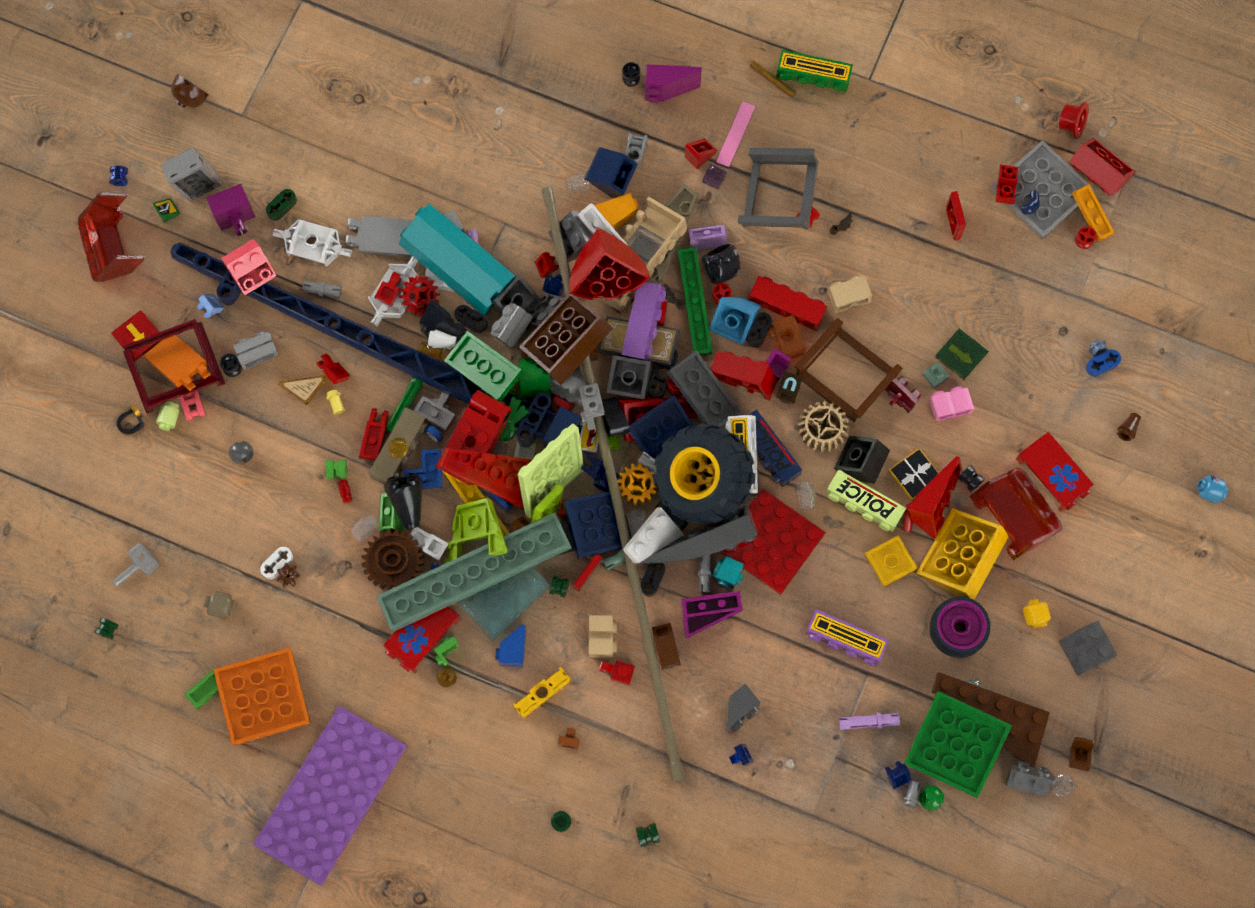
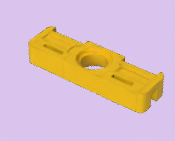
[513,667,571,718]

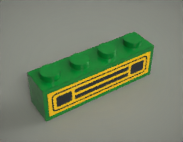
[776,50,853,92]

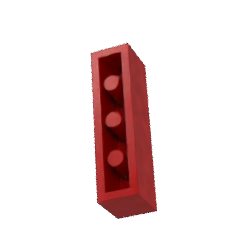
[749,276,827,331]

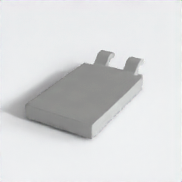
[346,216,413,257]

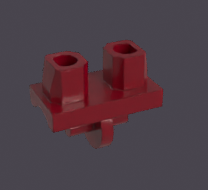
[885,376,921,413]

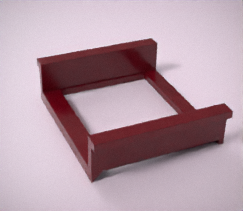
[123,319,225,414]

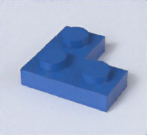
[403,449,443,489]

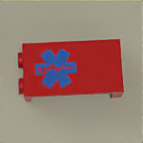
[1016,431,1094,512]
[383,607,461,673]

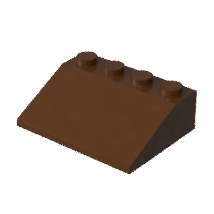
[519,293,613,385]

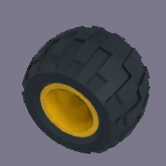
[653,424,756,524]

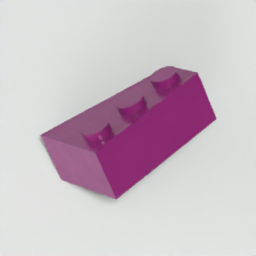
[680,591,743,639]

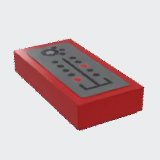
[573,554,602,592]

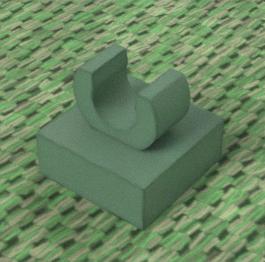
[922,362,950,389]

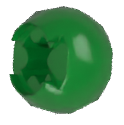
[919,785,944,811]

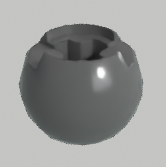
[229,441,253,464]

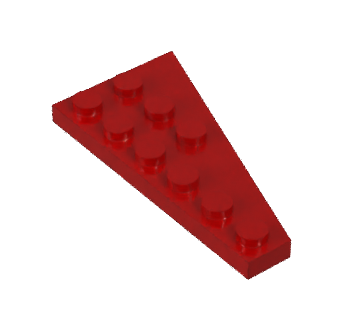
[439,448,533,511]

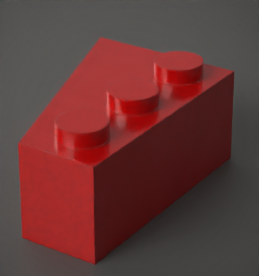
[710,351,778,401]

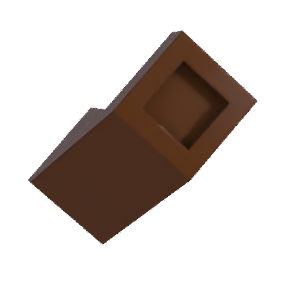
[652,623,681,670]

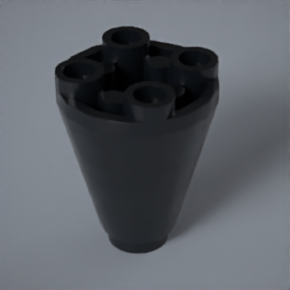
[384,472,423,529]

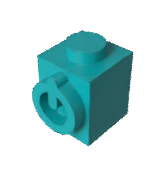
[713,556,744,589]

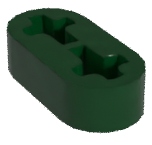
[266,189,297,221]

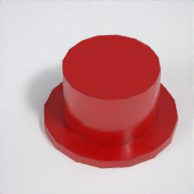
[1059,102,1089,139]

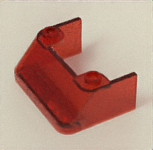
[78,192,145,282]

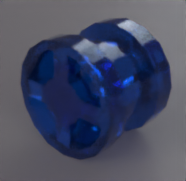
[109,165,128,186]

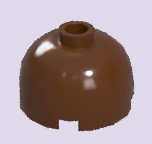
[171,74,209,109]

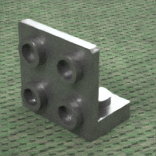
[1006,761,1056,797]

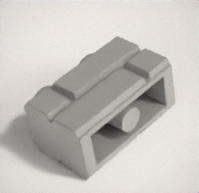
[490,302,533,348]
[233,331,279,370]

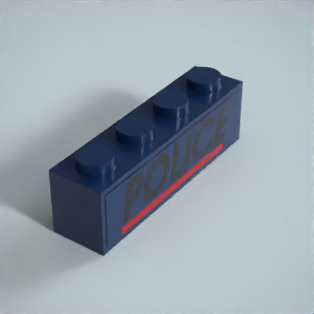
[749,409,802,487]

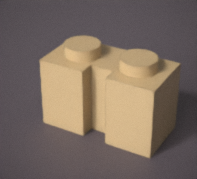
[828,276,872,313]
[589,615,617,658]

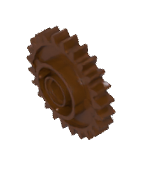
[362,529,424,590]

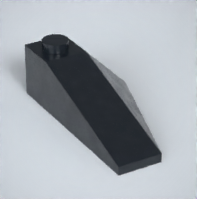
[419,299,475,344]

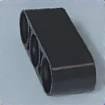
[601,397,629,437]

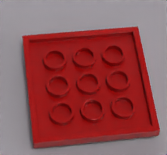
[719,488,826,595]

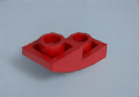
[995,164,1019,205]

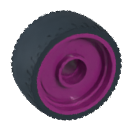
[930,597,991,658]

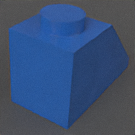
[495,625,526,667]

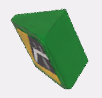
[153,198,180,223]

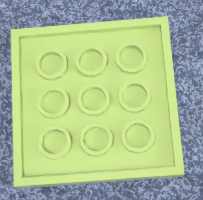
[518,424,584,519]

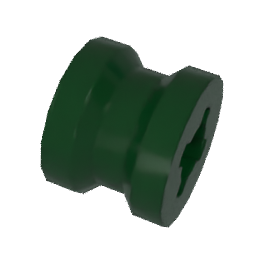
[549,575,570,598]
[94,618,119,640]

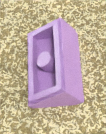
[688,225,727,251]

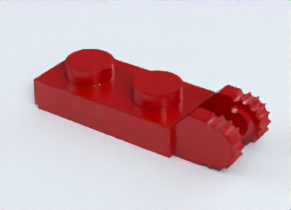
[359,408,389,461]

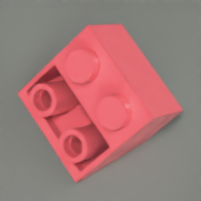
[221,239,277,295]

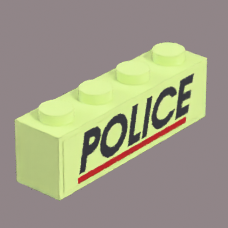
[826,470,906,532]

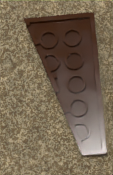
[931,672,1050,768]

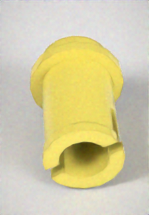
[326,390,345,415]

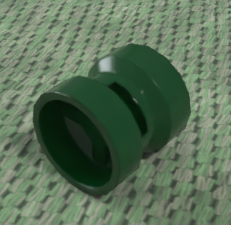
[636,823,660,847]

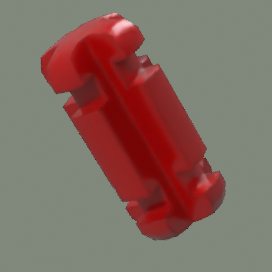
[337,479,353,503]

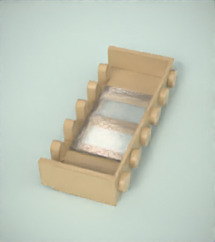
[598,197,687,313]

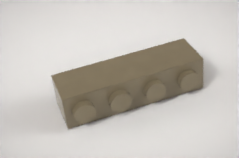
[369,407,428,485]

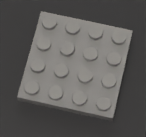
[989,140,1095,239]

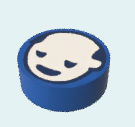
[425,426,444,443]

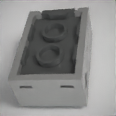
[161,148,222,202]

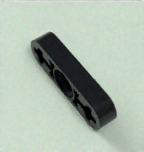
[648,349,678,398]

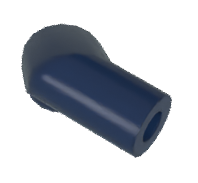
[1021,190,1040,215]

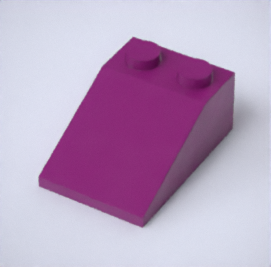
[645,64,702,103]

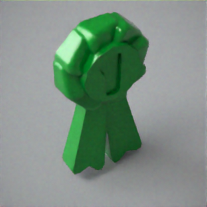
[498,397,529,442]

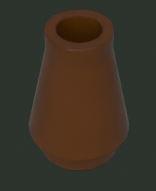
[1117,413,1141,442]

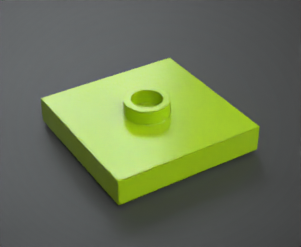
[531,484,564,523]

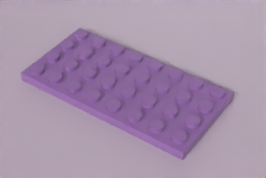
[253,706,407,886]

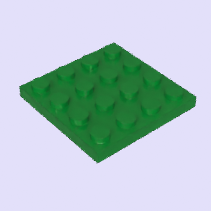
[904,691,1012,798]

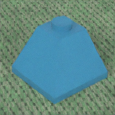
[709,297,761,345]

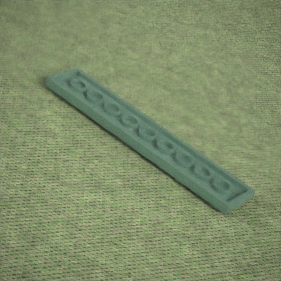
[376,513,571,632]

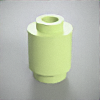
[156,401,179,431]

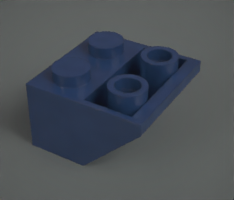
[584,147,638,198]

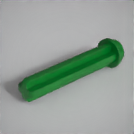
[386,377,423,433]

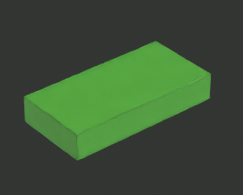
[184,668,219,710]

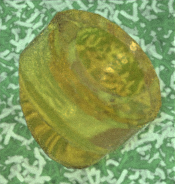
[388,438,408,457]

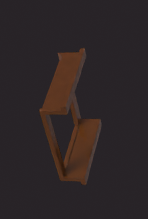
[794,318,903,423]

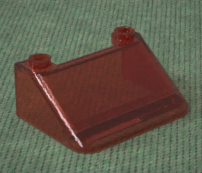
[969,468,1062,560]

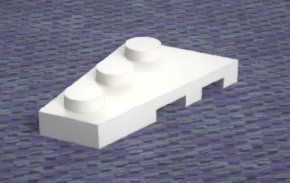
[622,508,684,563]

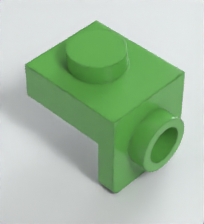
[434,636,460,668]

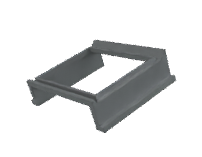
[738,148,819,230]

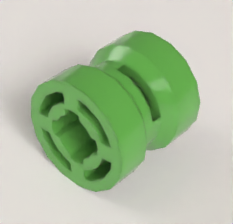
[326,460,348,479]

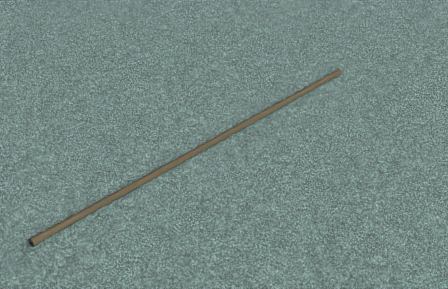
[541,187,686,783]

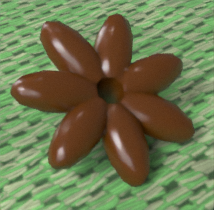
[276,563,300,588]

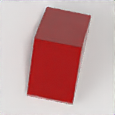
[684,139,718,169]

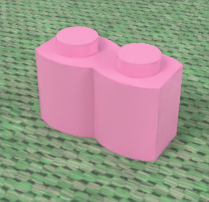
[929,386,974,422]

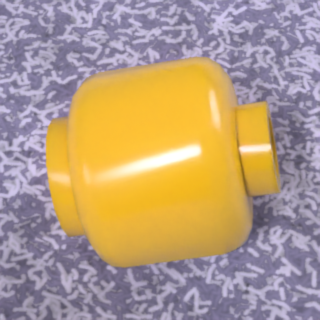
[1022,598,1051,629]

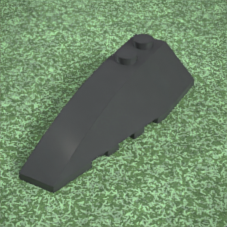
[641,505,757,563]

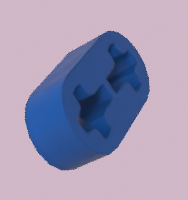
[1086,350,1121,377]

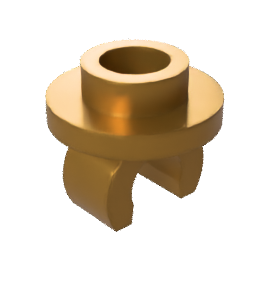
[437,668,457,688]

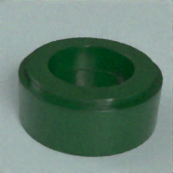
[551,811,571,832]

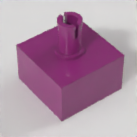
[206,184,256,236]

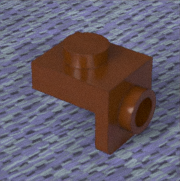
[1069,737,1094,772]

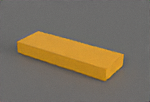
[1072,184,1115,242]

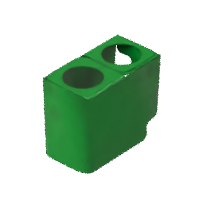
[519,358,551,399]

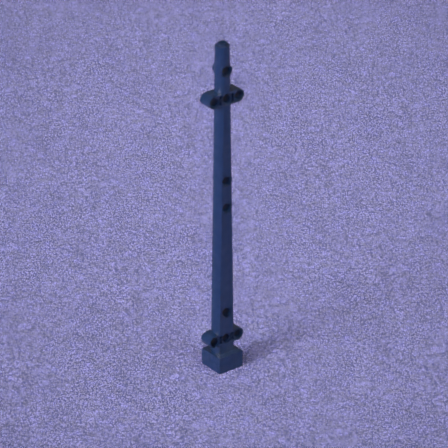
[170,242,583,448]

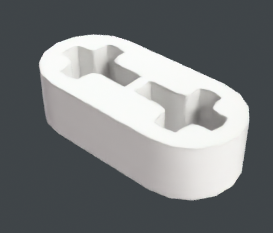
[260,547,293,580]

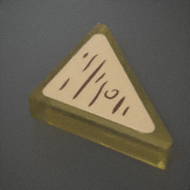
[279,375,328,405]

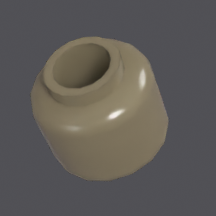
[204,591,234,619]

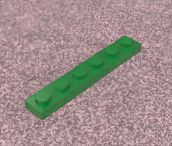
[678,247,712,356]

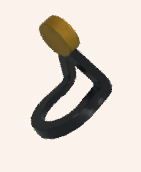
[117,405,144,435]

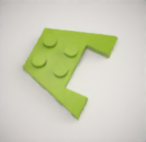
[444,498,507,564]

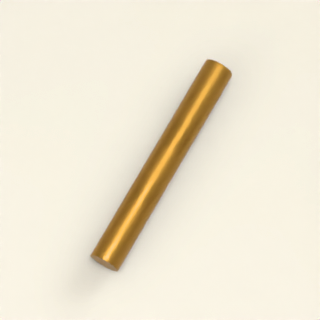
[750,60,796,98]

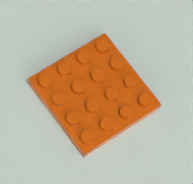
[213,647,311,746]

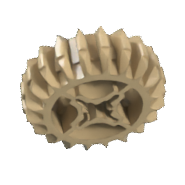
[797,401,850,453]

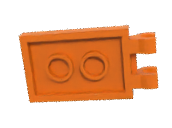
[143,335,211,391]

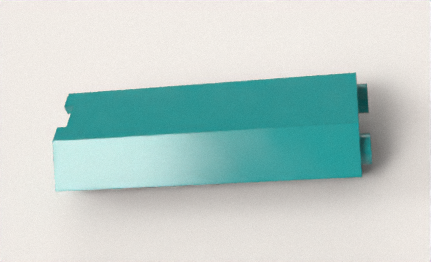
[399,204,515,316]

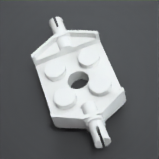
[273,219,353,267]
[368,256,422,327]

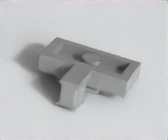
[414,392,456,432]

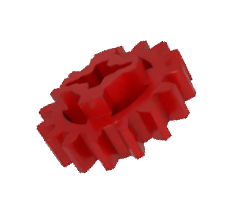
[399,275,440,316]

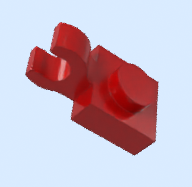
[374,272,402,307]
[316,354,350,385]
[599,660,635,685]

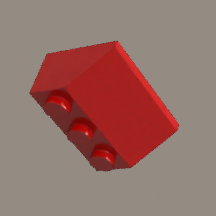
[1070,137,1136,196]

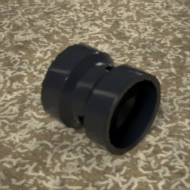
[622,62,640,87]
[220,354,242,377]
[958,465,985,492]

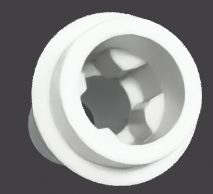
[428,330,457,348]

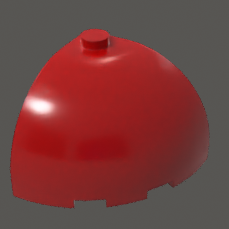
[569,227,650,300]

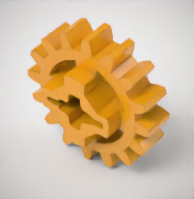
[617,463,658,505]

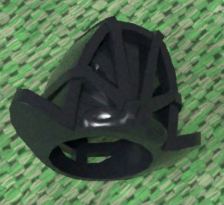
[701,244,741,283]

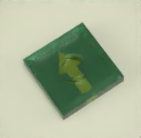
[935,328,989,381]

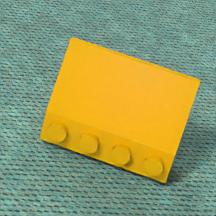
[916,508,1009,600]

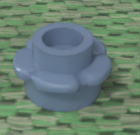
[1089,340,1107,357]

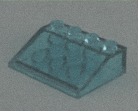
[456,567,550,640]

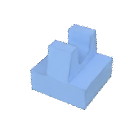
[197,294,224,318]

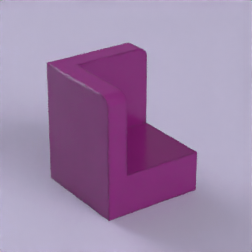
[766,349,791,381]

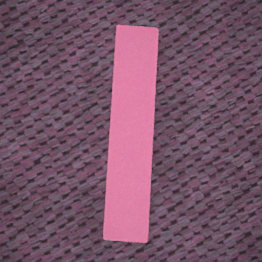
[716,102,755,167]

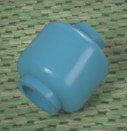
[1197,475,1228,503]

